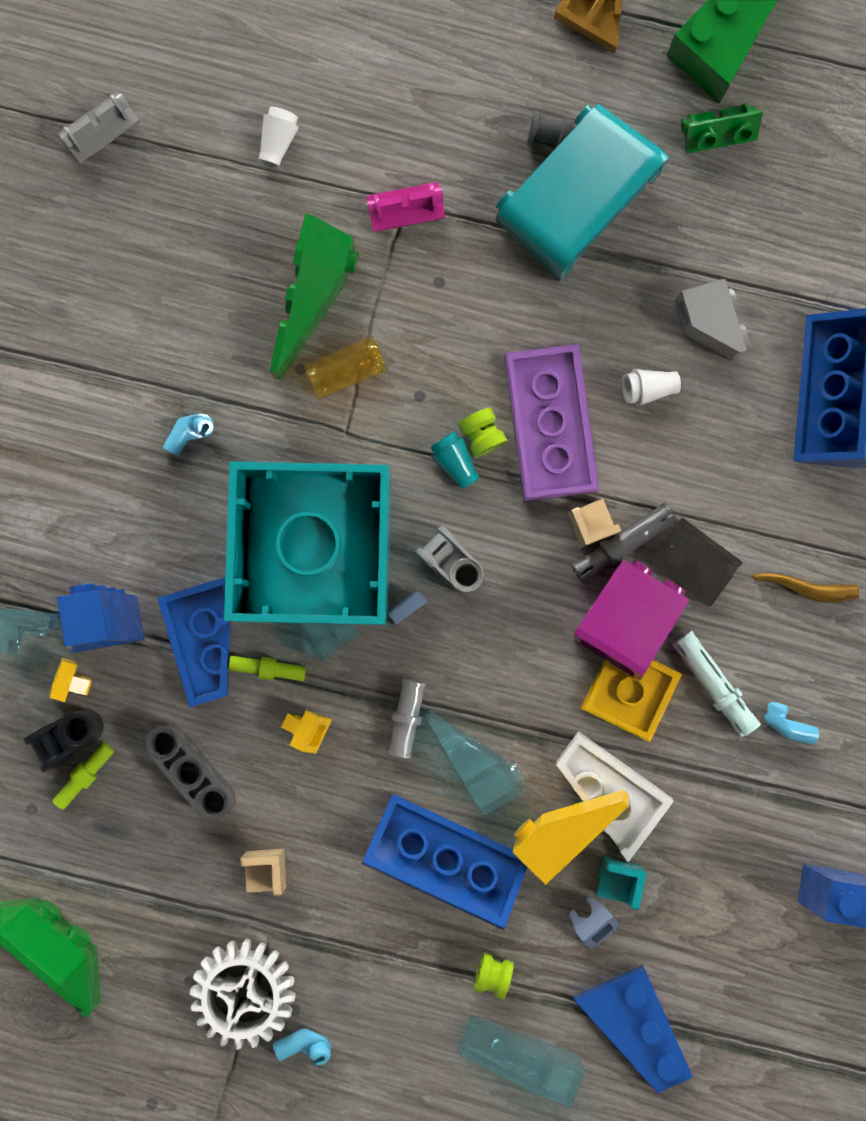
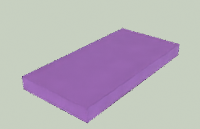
[504,344,599,502]

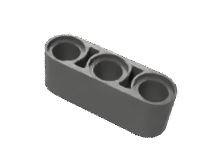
[144,724,235,821]

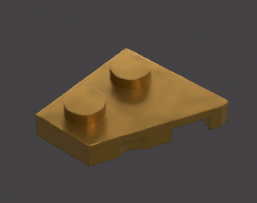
[554,0,622,54]

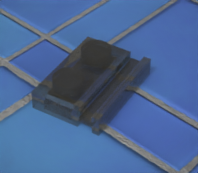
[648,517,743,607]

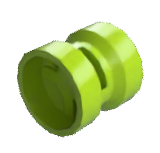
[458,407,508,458]

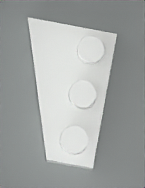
[556,731,674,862]

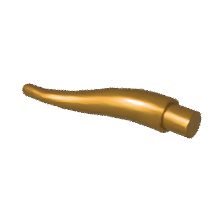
[753,573,860,603]

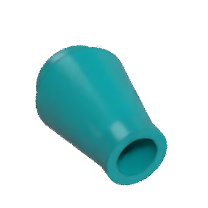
[430,431,480,489]

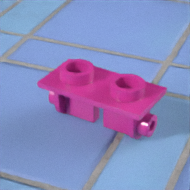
[366,182,446,233]

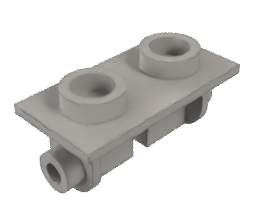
[58,91,140,163]

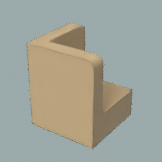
[567,499,621,548]
[240,849,287,896]

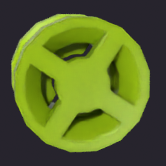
[473,952,514,1000]

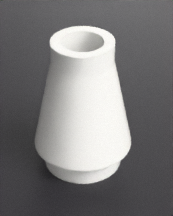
[258,107,299,167]
[622,369,681,406]

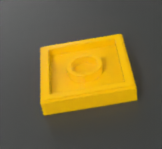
[580,659,682,742]

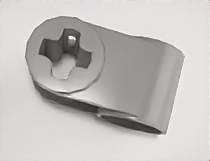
[415,525,484,595]

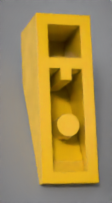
[512,790,629,885]

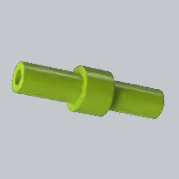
[229,655,306,681]
[52,742,115,810]

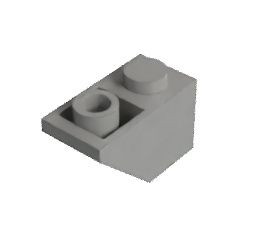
[675,279,748,361]

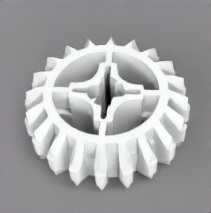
[190,939,296,1050]

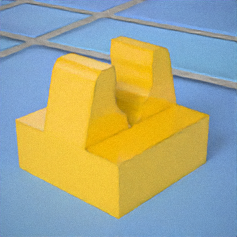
[49,657,92,702]
[281,710,332,754]

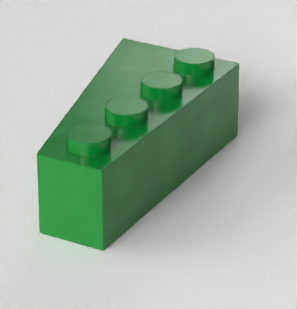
[666,0,778,104]

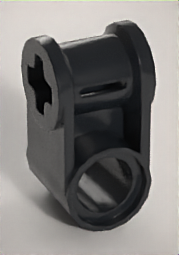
[23,710,104,773]

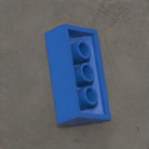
[794,308,866,468]

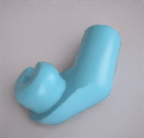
[162,414,214,457]
[764,702,819,745]
[273,1028,331,1065]

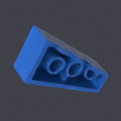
[57,583,145,654]

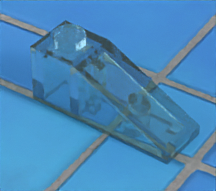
[424,710,525,816]
[458,1014,585,1108]

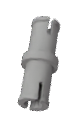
[388,678,426,759]

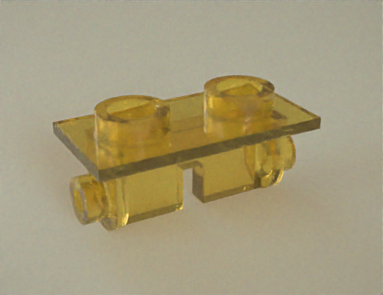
[304,336,387,400]

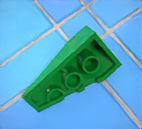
[270,213,359,380]

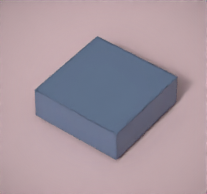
[388,591,427,626]

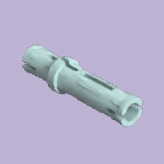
[672,631,761,738]

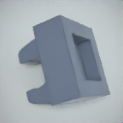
[569,897,621,950]

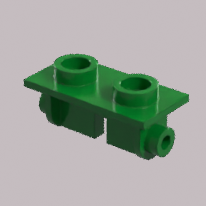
[681,103,763,154]

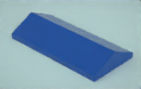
[361,794,527,930]

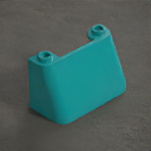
[496,104,670,281]

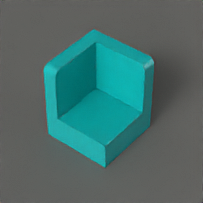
[594,856,647,910]

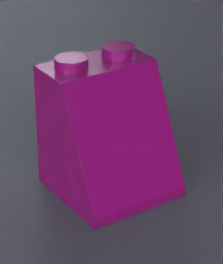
[574,560,690,681]

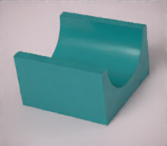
[224,461,392,626]

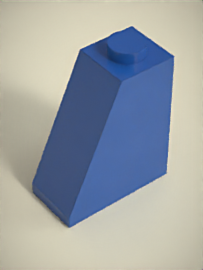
[797,864,866,928]

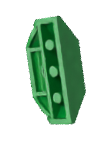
[0,898,101,1018]

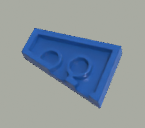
[157,577,231,707]
[573,965,693,1093]

